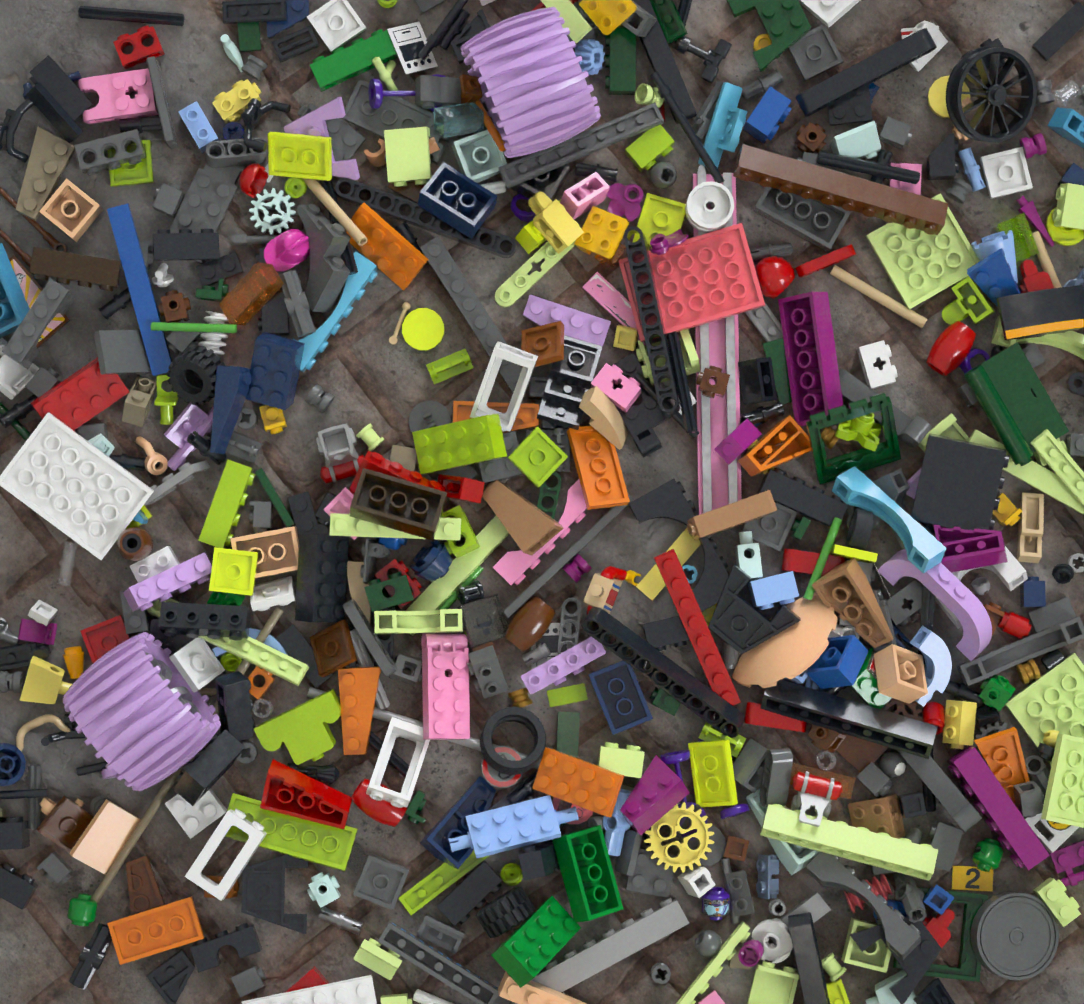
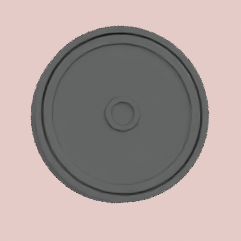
[971,891,1059,980]

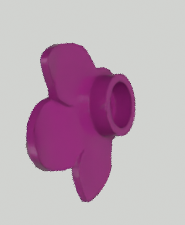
[606,183,643,222]
[650,229,688,255]

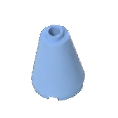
[971,230,1018,283]

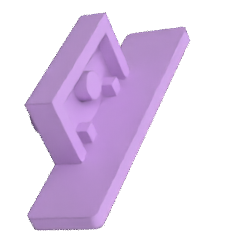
[164,402,214,471]
[521,637,606,694]

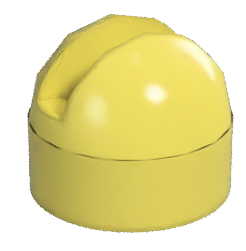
[1043,730,1059,748]

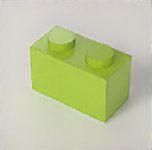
[625,125,675,172]

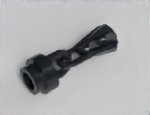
[287,761,340,784]

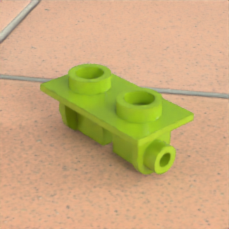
[426,349,474,385]
[698,722,747,758]

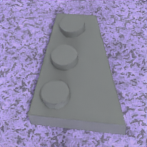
[144,460,211,506]

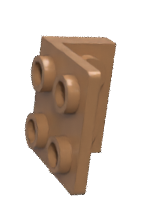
[848,793,906,839]

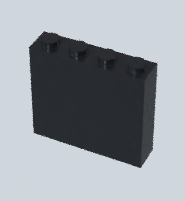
[911,433,1010,530]

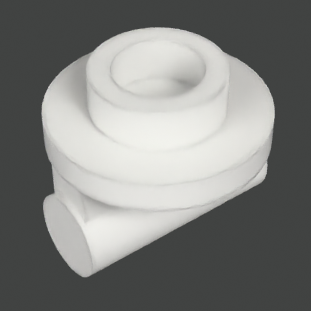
[152,263,174,287]

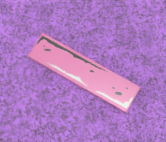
[582,272,646,346]

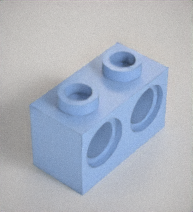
[178,101,220,153]

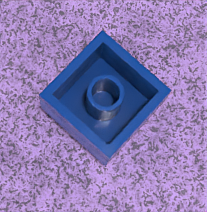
[743,87,792,144]
[806,635,868,689]

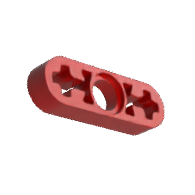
[795,244,856,278]

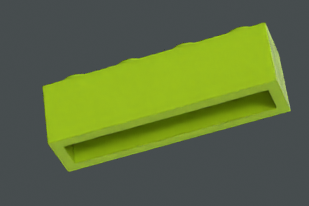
[198,460,256,549]

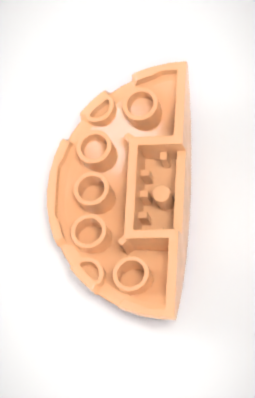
[732,592,837,688]

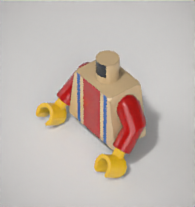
[583,566,641,614]

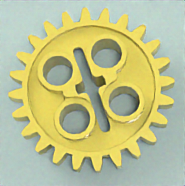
[644,802,714,873]

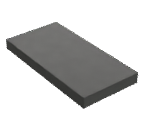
[146,56,178,149]

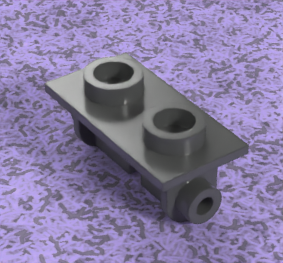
[226,432,262,463]
[725,870,755,916]

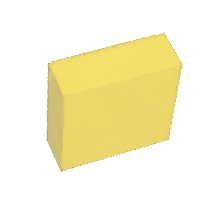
[613,325,638,351]

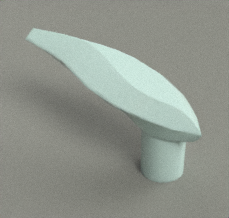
[221,34,243,72]

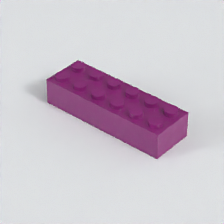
[778,292,843,426]
[947,746,1050,871]

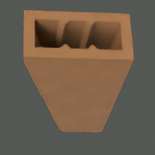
[483,480,564,556]
[687,490,777,541]

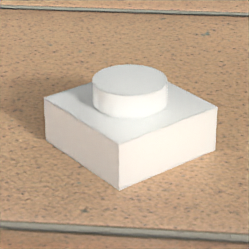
[28,600,58,626]

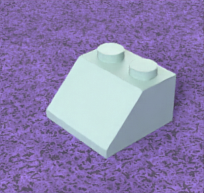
[830,121,881,161]
[452,130,507,183]

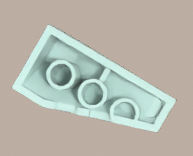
[746,789,820,876]

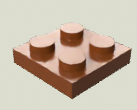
[521,321,564,367]

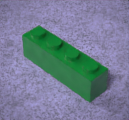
[310,29,398,92]

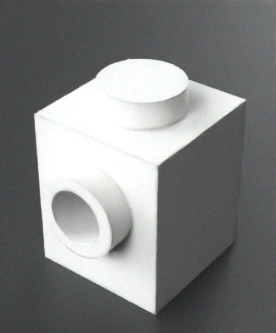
[677,864,715,898]

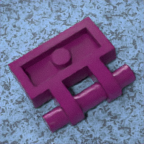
[1049,840,1084,887]

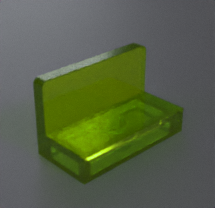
[997,213,1039,263]

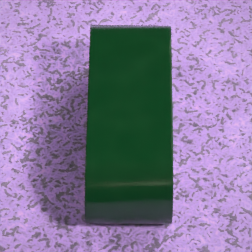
[537,472,561,519]

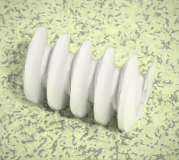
[198,311,232,356]

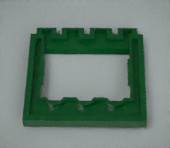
[806,393,901,485]
[893,887,988,982]

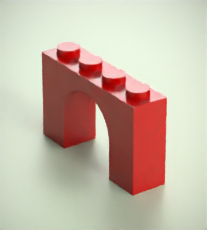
[349,451,446,494]

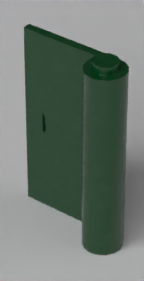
[963,342,1069,466]

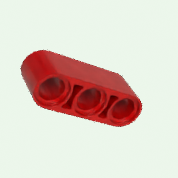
[781,549,846,576]
[744,702,807,732]

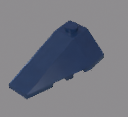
[210,366,251,454]
[420,776,496,869]

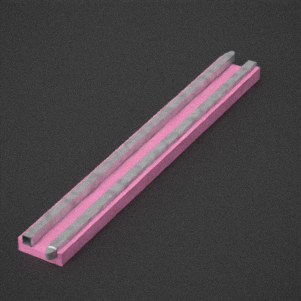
[692,165,742,515]

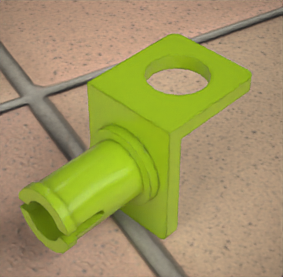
[154,375,179,425]

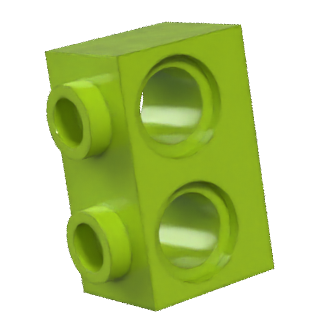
[441,505,480,558]

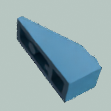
[1048,107,1084,148]

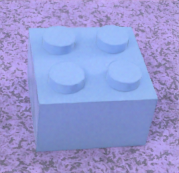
[747,571,799,610]

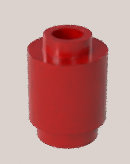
[997,611,1032,639]
[923,702,945,735]

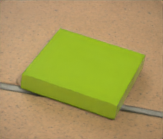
[107,140,154,187]
[507,426,568,488]

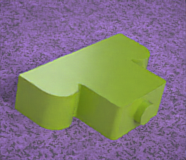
[254,688,341,765]

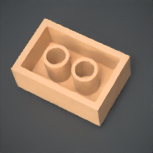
[230,526,299,579]

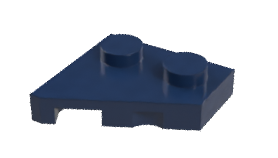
[267,0,310,39]

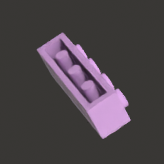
[123,552,212,612]

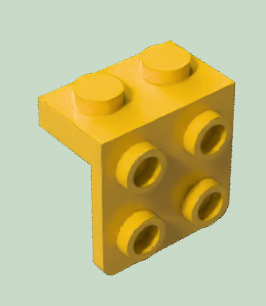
[579,0,637,35]
[574,206,629,259]

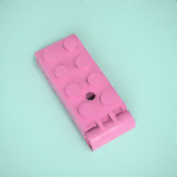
[421,633,470,740]

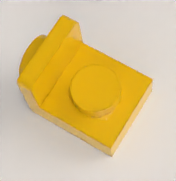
[259,405,287,435]
[992,493,1022,527]

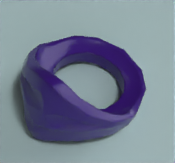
[510,194,536,223]
[959,348,990,373]

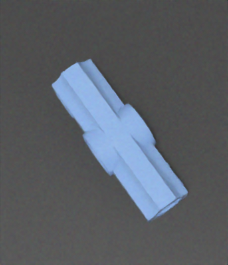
[603,788,632,856]

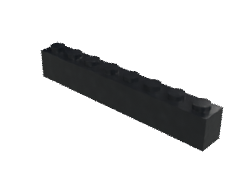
[760,679,938,759]

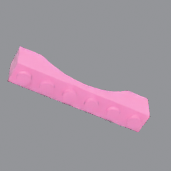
[493,479,587,586]

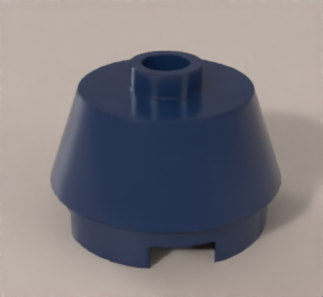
[410,539,453,582]
[0,743,26,786]

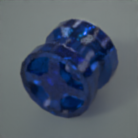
[223,122,244,140]

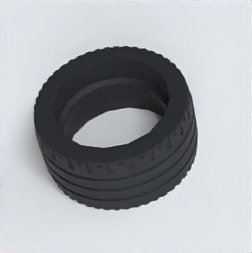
[480,707,546,775]

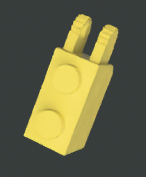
[528,191,584,254]

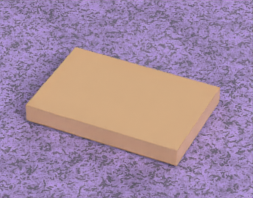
[69,799,141,874]

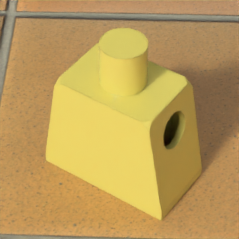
[20,656,72,704]

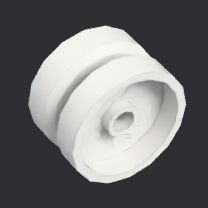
[685,181,734,233]

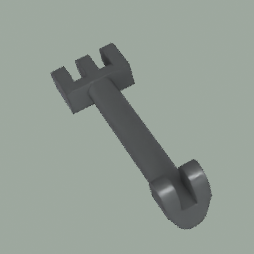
[231,234,278,246]

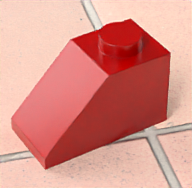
[437,474,485,503]

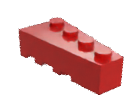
[260,759,352,829]

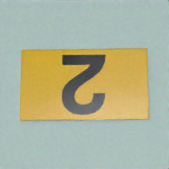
[952,866,994,892]

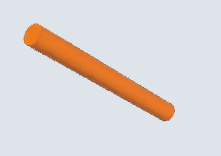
[473,100,506,151]

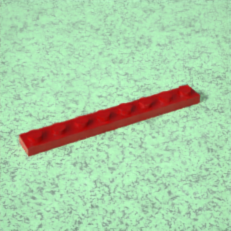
[654,549,741,706]

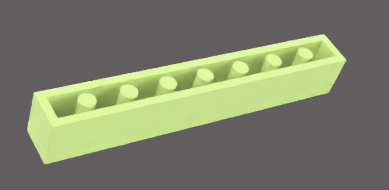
[760,804,938,881]

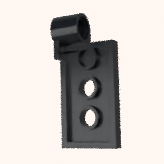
[596,353,671,458]

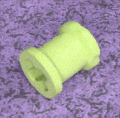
[356,423,384,452]
[821,952,847,982]

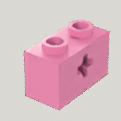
[560,172,610,220]
[591,363,641,413]

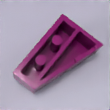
[934,525,1008,573]
[620,755,689,836]

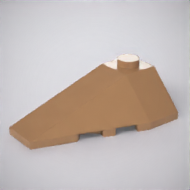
[812,558,894,648]

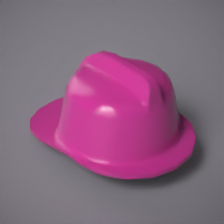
[264,229,310,272]

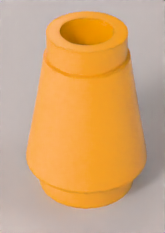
[63,646,84,679]

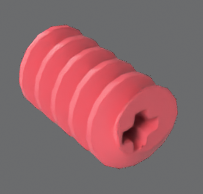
[844,874,892,913]

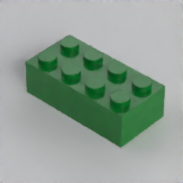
[552,825,623,923]
[491,896,581,988]

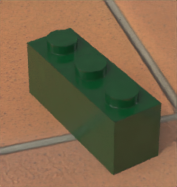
[605,27,636,95]

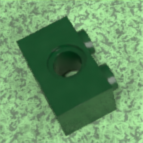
[364,572,414,613]

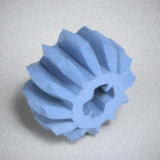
[574,39,605,75]

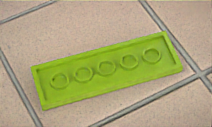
[225,793,358,872]

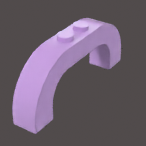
[878,549,992,661]

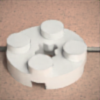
[751,918,793,963]

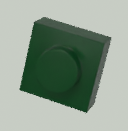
[791,516,811,540]

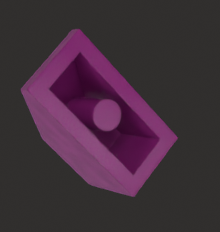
[714,418,762,465]

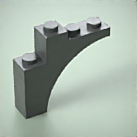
[296,204,351,312]

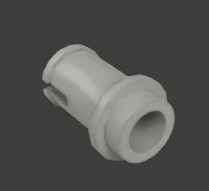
[522,643,551,667]
[768,899,786,916]

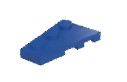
[967,248,1020,307]

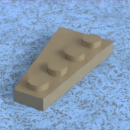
[16,127,75,221]

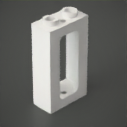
[470,341,538,432]
[366,717,430,808]
[185,809,267,901]

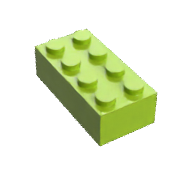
[412,414,507,474]

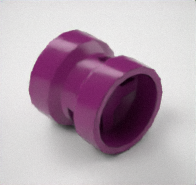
[1019,133,1047,159]
[562,553,592,583]
[738,939,764,967]

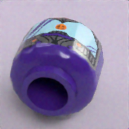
[702,887,730,920]

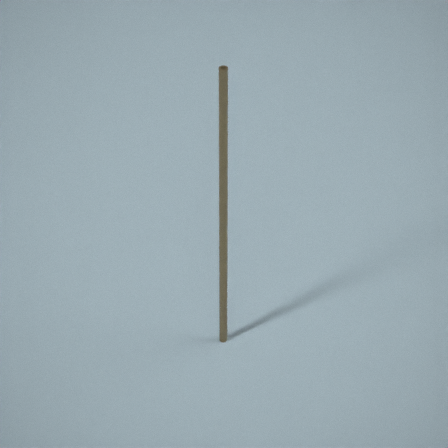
[91,606,284,903]

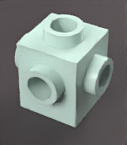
[307,872,341,908]

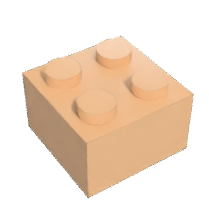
[39,178,103,242]
[874,644,928,704]

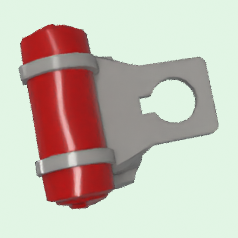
[316,423,365,484]
[791,771,843,827]

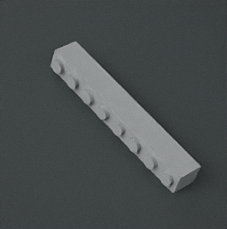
[532,897,689,992]

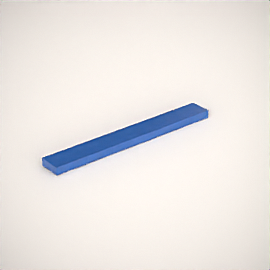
[107,203,172,376]

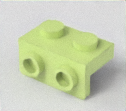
[354,938,402,980]

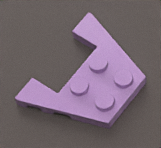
[284,97,360,180]

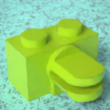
[942,276,995,325]

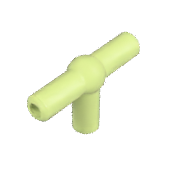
[372,57,398,91]

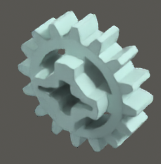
[249,188,296,235]

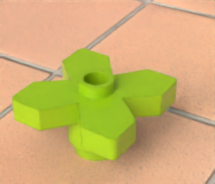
[835,413,882,451]

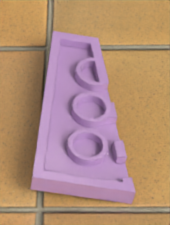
[523,295,611,346]

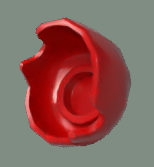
[239,163,268,198]

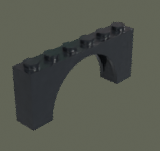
[628,479,729,612]

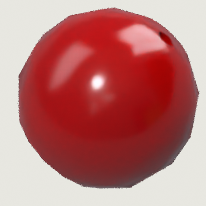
[755,256,795,298]

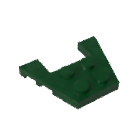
[727,0,811,72]

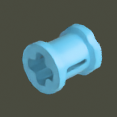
[682,565,698,584]

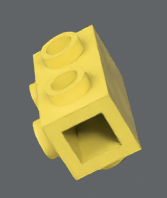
[212,79,261,124]
[942,700,977,749]

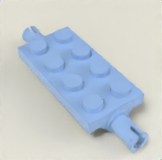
[449,795,579,859]

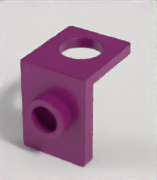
[18,618,57,645]

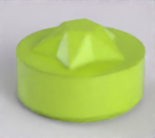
[284,177,307,198]
[500,863,523,886]

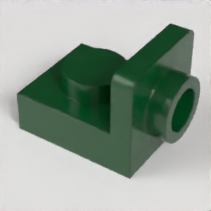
[195,278,229,302]
[650,687,681,716]
[405,789,427,825]

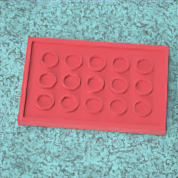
[618,223,766,342]

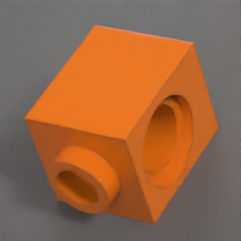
[248,666,275,700]

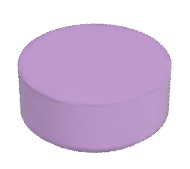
[101,768,117,779]

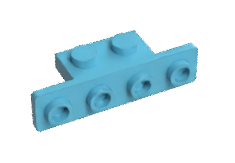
[698,82,747,168]

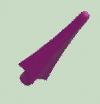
[1016,196,1054,247]

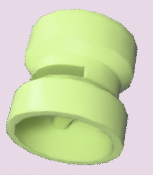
[635,83,664,108]

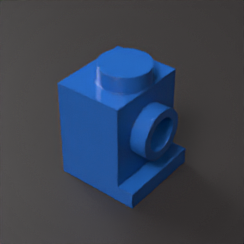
[922,884,955,915]

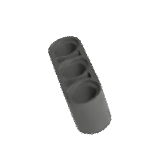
[205,138,268,168]
[557,598,581,655]
[760,748,793,807]

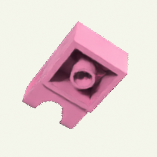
[78,68,159,124]

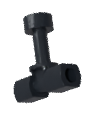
[676,36,732,84]

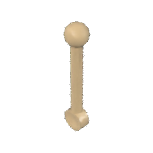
[389,302,411,345]

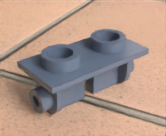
[756,854,779,899]

